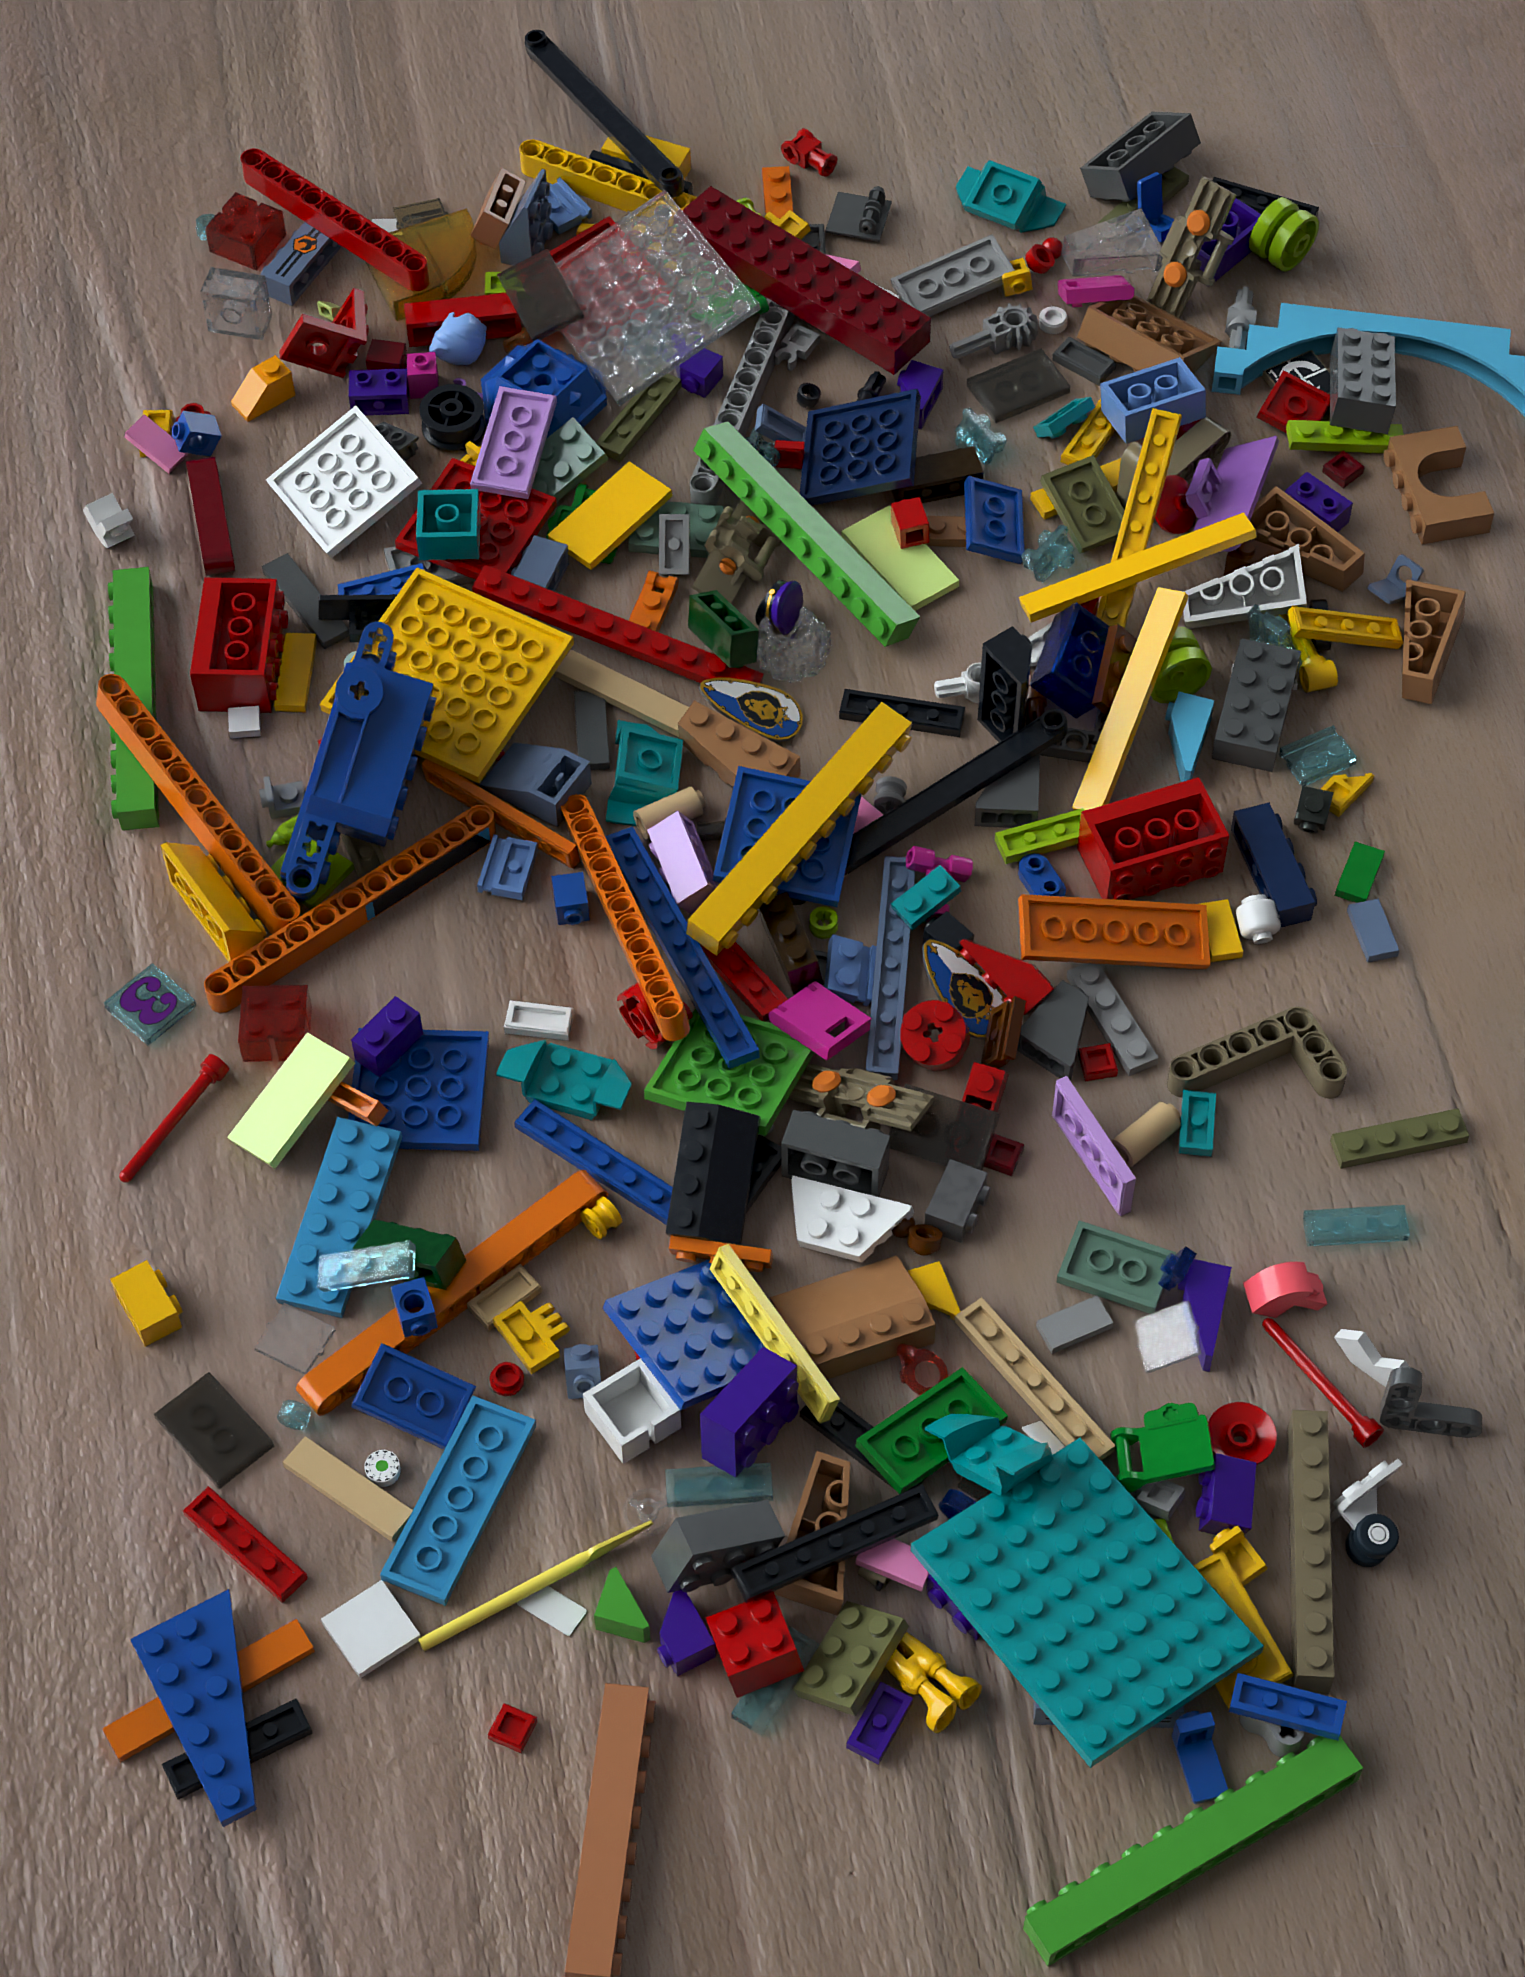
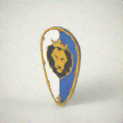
[699,678,803,742]
[922,940,1006,1039]

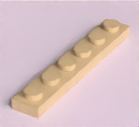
[955,1297,1115,1461]

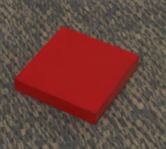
[1256,370,1330,434]

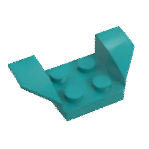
[956,160,1066,233]
[605,720,684,826]
[496,1040,632,1120]
[925,1414,1053,1496]

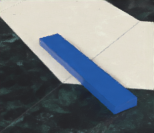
[514,1099,673,1225]

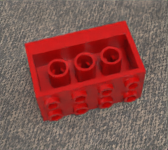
[190,577,288,713]
[1077,777,1229,900]

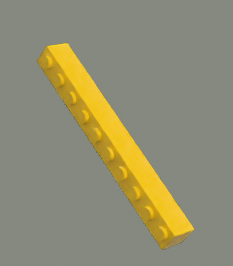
[686,702,912,956]

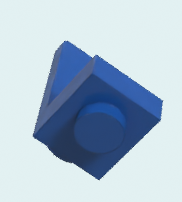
[1137,172,1174,242]
[1172,1711,1228,1804]

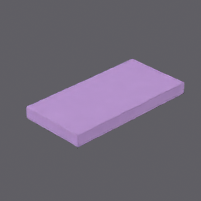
[470,386,557,499]
[1052,1076,1136,1216]

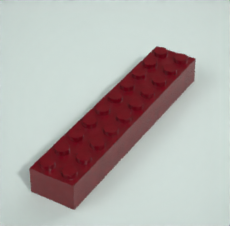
[674,186,931,375]

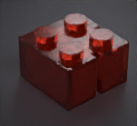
[205,192,287,271]
[238,985,312,1062]

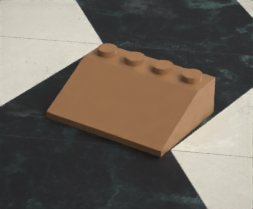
[1077,295,1222,374]
[770,1255,936,1380]

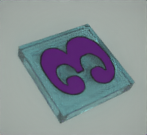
[103,963,197,1046]

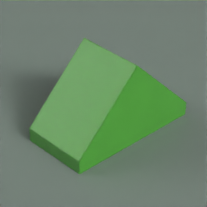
[594,1567,651,1643]

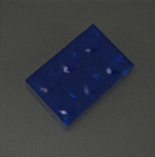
[1029,602,1109,719]

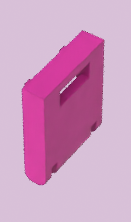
[1058,275,1134,308]
[769,981,871,1060]

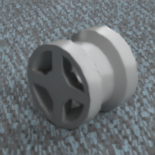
[874,776,907,814]

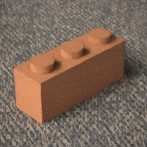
[470,168,526,249]

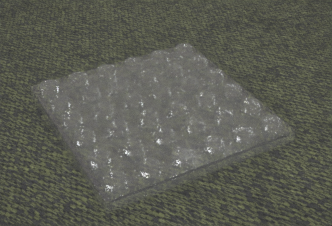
[525,190,761,406]

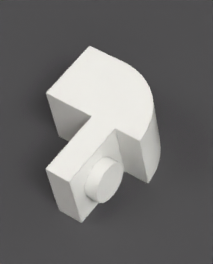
[83,493,135,548]

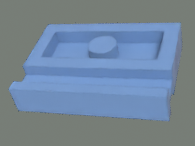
[548,177,592,234]
[477,835,539,900]
[824,934,877,1006]

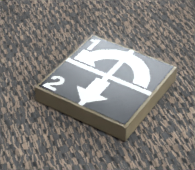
[1262,350,1330,394]

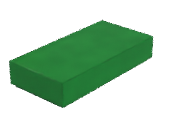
[1334,841,1385,903]

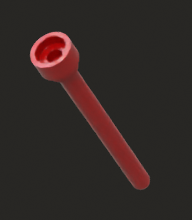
[119,1054,229,1183]
[1262,1318,1384,1448]

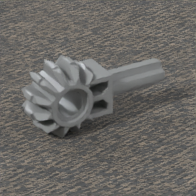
[949,303,1038,358]

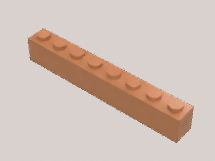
[565,1683,656,1977]

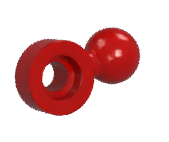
[1025,237,1063,274]

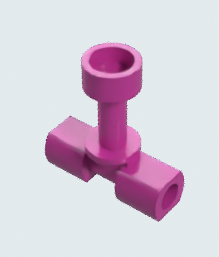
[906,846,973,922]

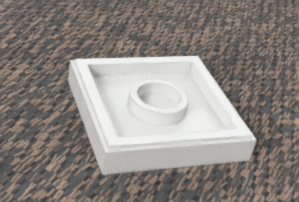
[321,1580,421,1679]

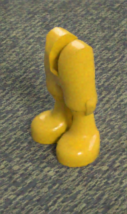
[885,1631,982,1733]

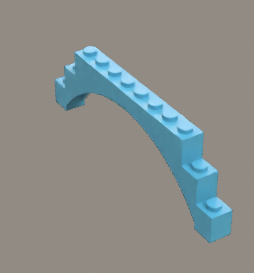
[1211,303,1525,417]

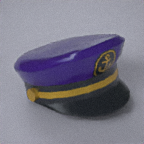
[755,580,804,635]

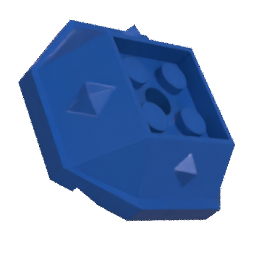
[481,339,607,439]

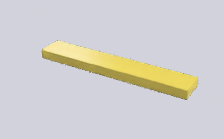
[710,1244,840,1423]

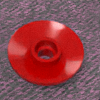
[1155,475,1196,534]
[1208,1402,1277,1465]

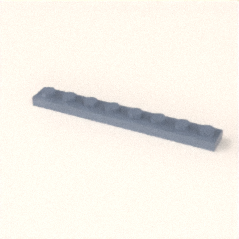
[866,856,915,1080]

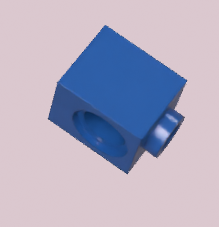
[172,411,222,457]
[551,872,590,925]
[391,1277,438,1337]

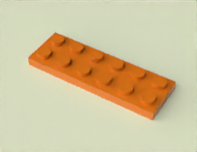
[1018,894,1210,969]

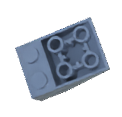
[499,169,553,267]
[479,743,592,827]

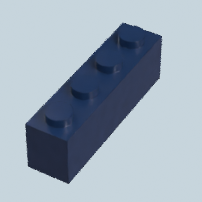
[1231,802,1317,928]

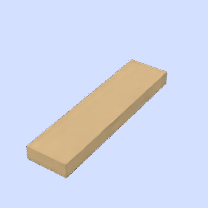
[283,1436,413,1542]

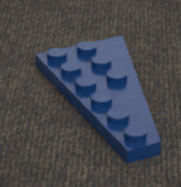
[130,1589,257,1827]

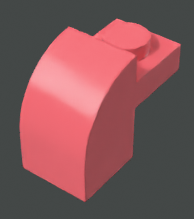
[1243,1262,1327,1318]

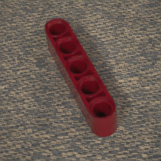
[186,457,236,576]

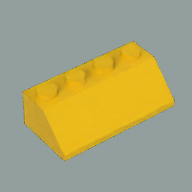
[160,842,267,962]

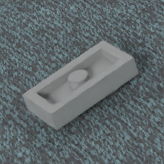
[659,514,690,575]

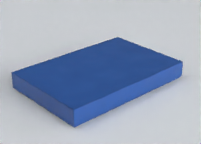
[964,476,1025,564]
[351,1343,476,1450]

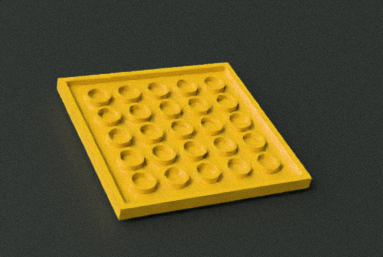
[320,567,574,783]

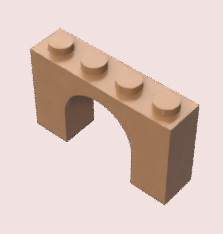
[1384,426,1494,544]

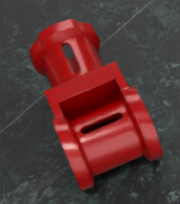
[781,128,838,177]

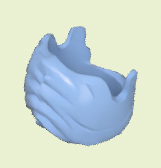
[429,312,487,365]

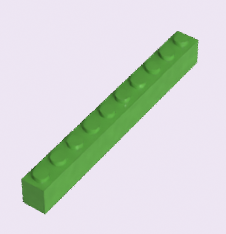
[693,421,920,647]
[108,567,159,831]
[1023,1736,1363,1967]

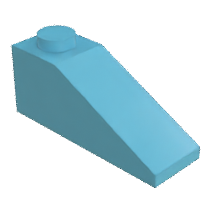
[1165,691,1215,782]

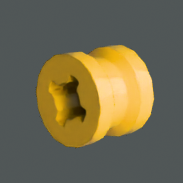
[580,1196,622,1240]

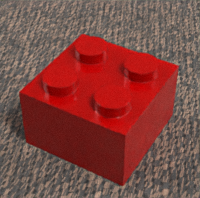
[706,1592,804,1698]

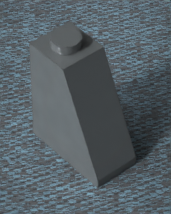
[975,753,1040,828]
[1017,980,1089,1080]

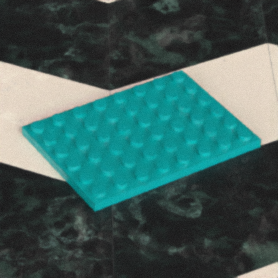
[910,1437,1264,1768]

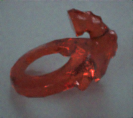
[897,1343,948,1395]

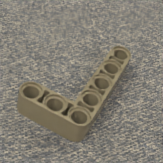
[1117,416,1231,508]
[1167,1006,1347,1099]

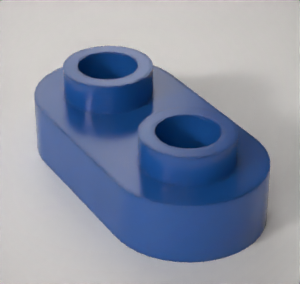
[1018,853,1066,897]

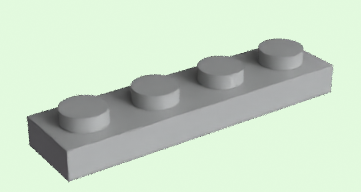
[1067,963,1159,1076]

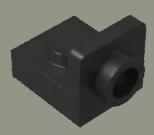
[1294,786,1333,833]

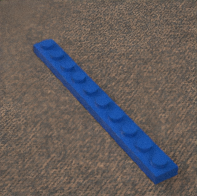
[605,826,760,1069]

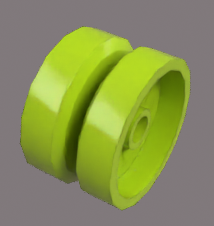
[1249,197,1319,271]
[1151,626,1212,703]

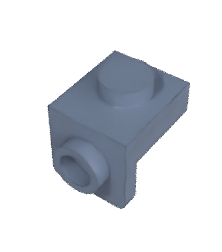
[564,1344,601,1399]

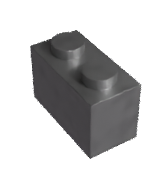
[924,1159,991,1243]

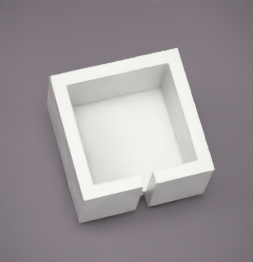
[583,1358,681,1464]

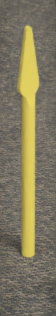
[418,1520,653,1652]

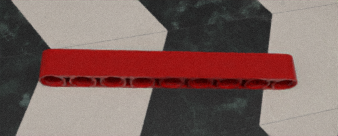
[240,148,430,291]

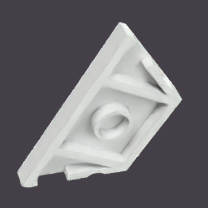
[791,1176,914,1263]

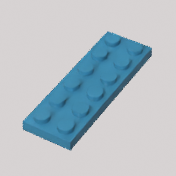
[276,1117,403,1318]
[380,1396,537,1606]

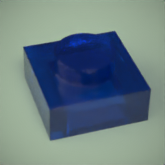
[1158,1246,1197,1291]

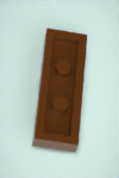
[1092,624,1137,716]

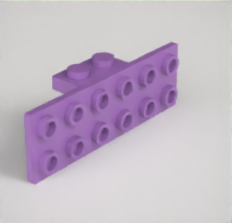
[1186,436,1279,553]

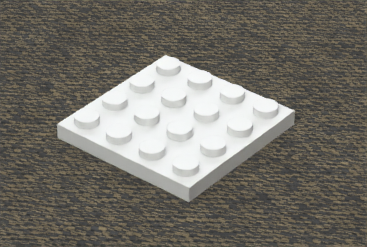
[266,406,422,559]

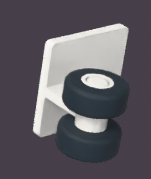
[1330,1459,1403,1567]

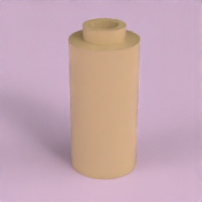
[633,786,706,840]
[1111,1102,1181,1167]

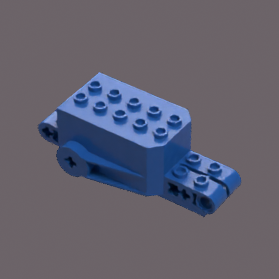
[280,621,436,902]

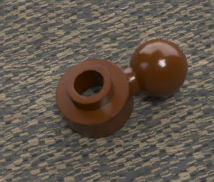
[891,1216,942,1256]

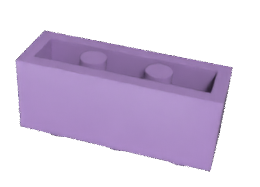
[647,811,719,915]

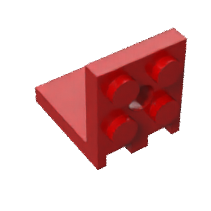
[279,288,369,378]

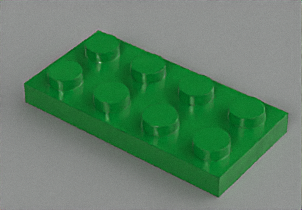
[855,1367,1008,1494]

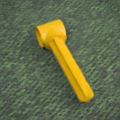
[1280,614,1338,693]

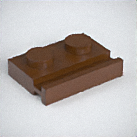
[981,996,1026,1069]

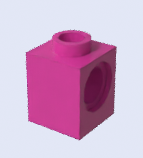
[407,352,439,399]

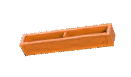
[327,1082,389,1127]

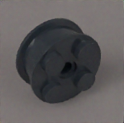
[419,384,485,451]

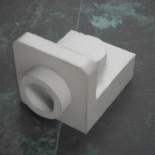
[259,776,305,819]

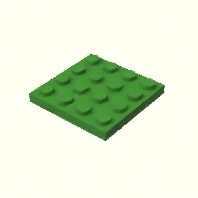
[644,1008,815,1136]

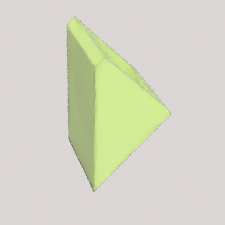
[317,301,341,321]

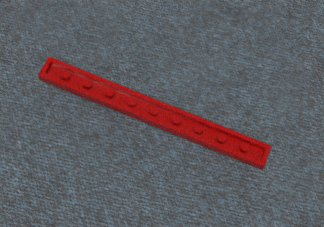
[472,565,764,683]

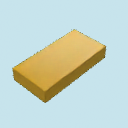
[1198,899,1243,962]

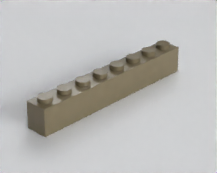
[1288,1409,1334,1694]

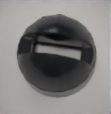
[797,383,821,408]

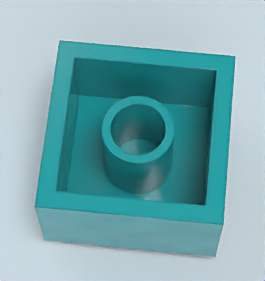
[416,489,481,560]

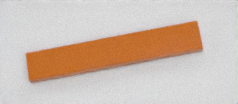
[422,759,580,869]
[102,1619,315,1763]

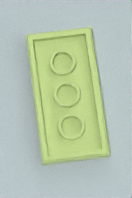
[841,505,959,611]
[227,1032,355,1169]

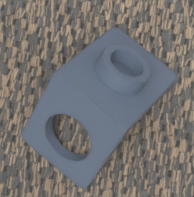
[1367,554,1424,604]

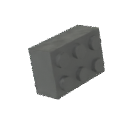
[781,1110,890,1197]
[651,1500,785,1593]

